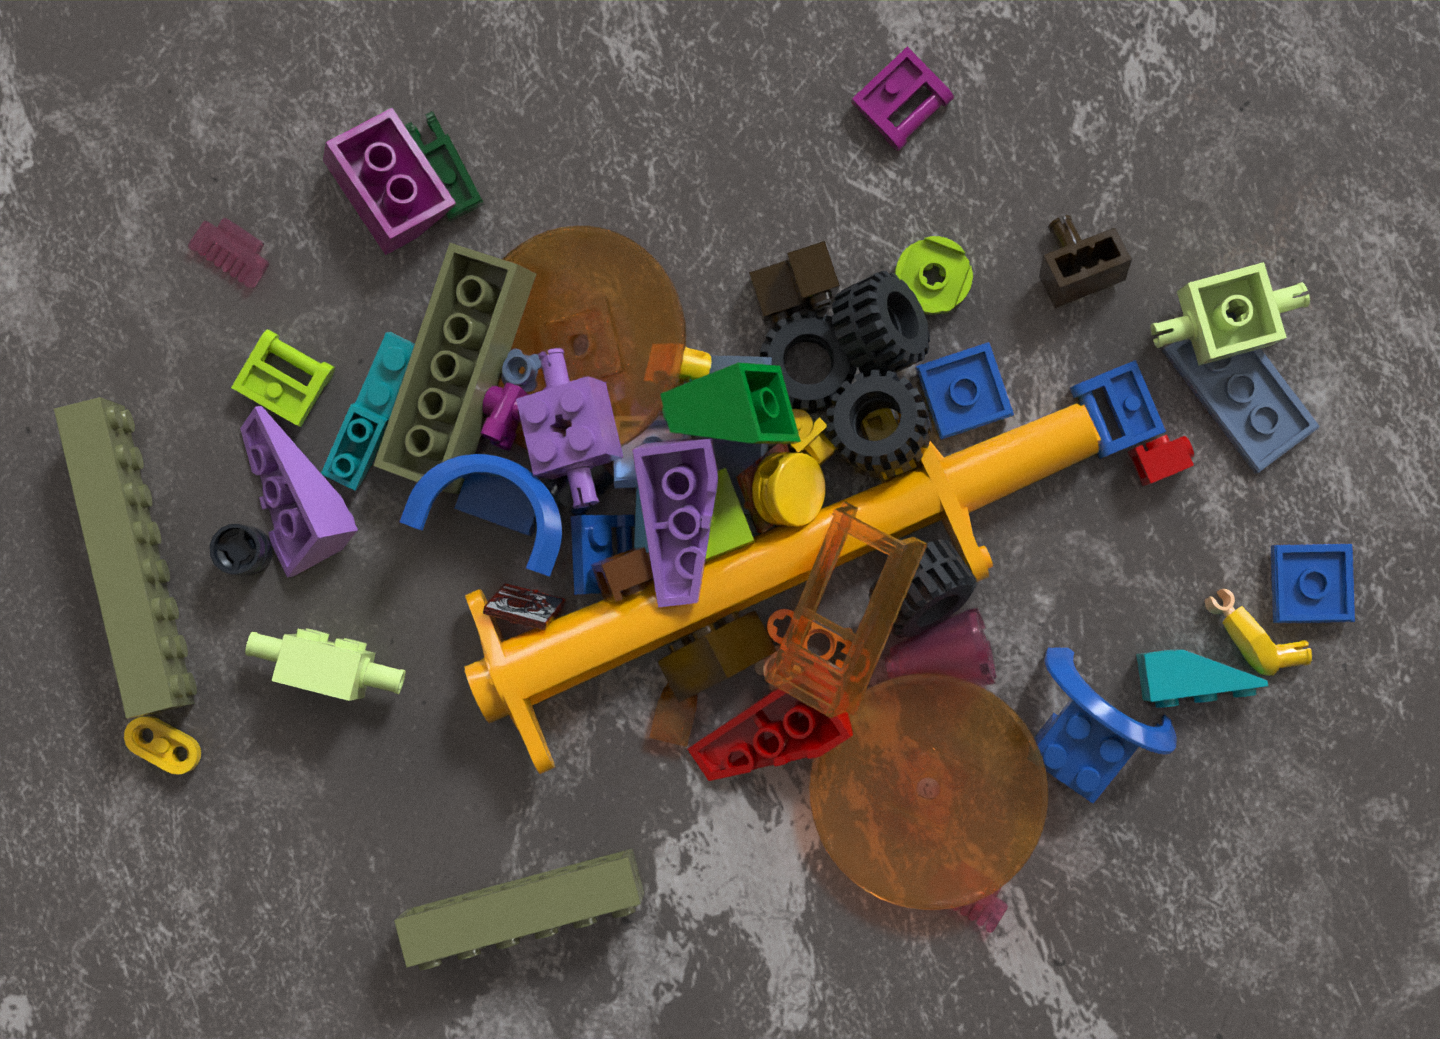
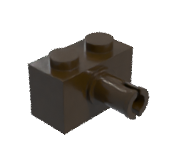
[1039,215,1132,308]

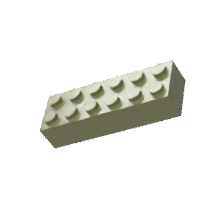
[373,243,536,495]
[394,848,644,970]

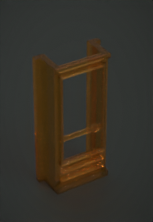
[765,501,928,718]

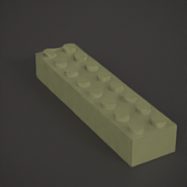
[54,397,197,719]

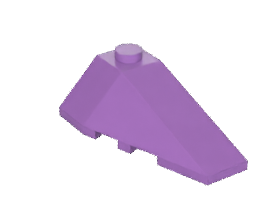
[240,406,358,578]
[632,438,718,608]

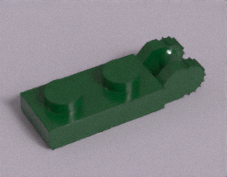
[404,111,485,222]

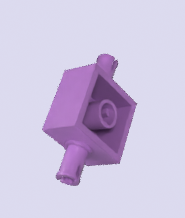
[516,348,624,508]

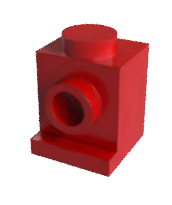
[1128,435,1194,486]

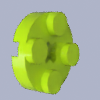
[895,236,973,315]

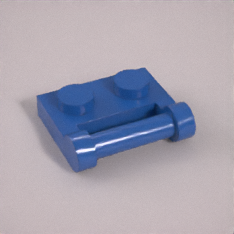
[1070,360,1166,459]
[571,515,635,595]

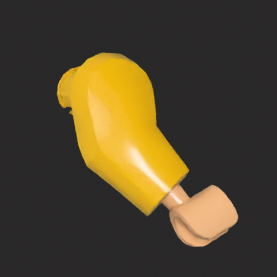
[1205,589,1312,676]

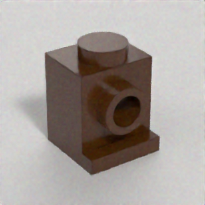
[591,547,653,602]

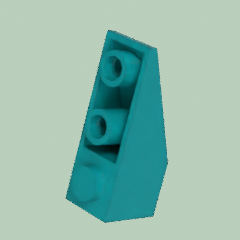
[1136,649,1268,708]

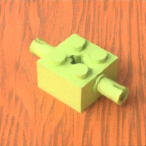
[1150,262,1310,366]
[245,628,405,701]

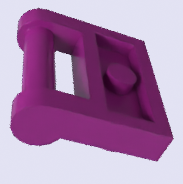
[851,46,954,151]

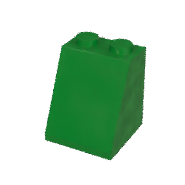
[660,362,801,444]

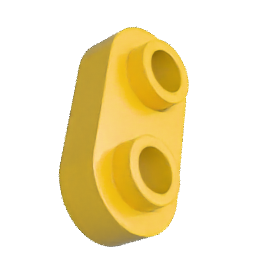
[124,716,201,774]

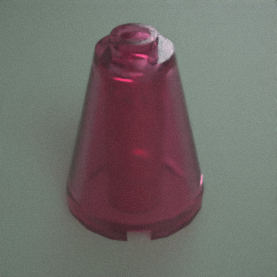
[885,607,996,685]

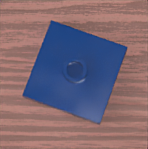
[915,342,1014,441]
[1271,544,1355,623]

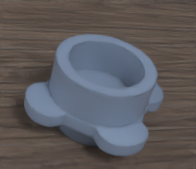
[501,349,542,392]

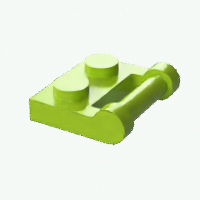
[231,329,335,427]

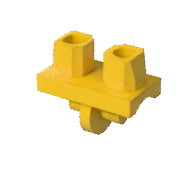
[789,409,836,466]

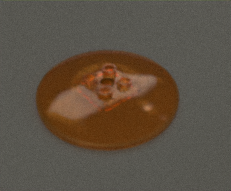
[488,226,686,450]
[809,673,1048,910]

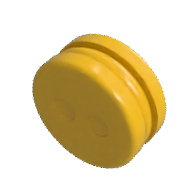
[752,452,826,527]

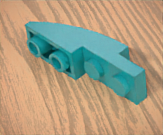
[321,332,415,491]

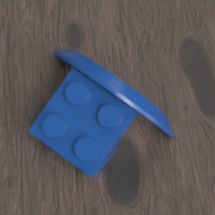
[400,454,562,577]
[1028,648,1177,804]

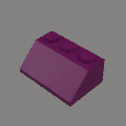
[323,108,456,255]

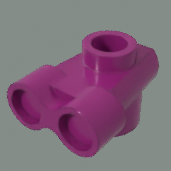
[480,383,529,451]

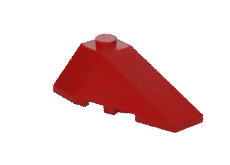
[687,659,854,781]

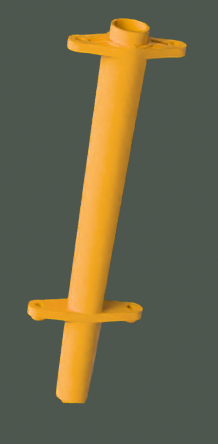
[464,403,1101,774]

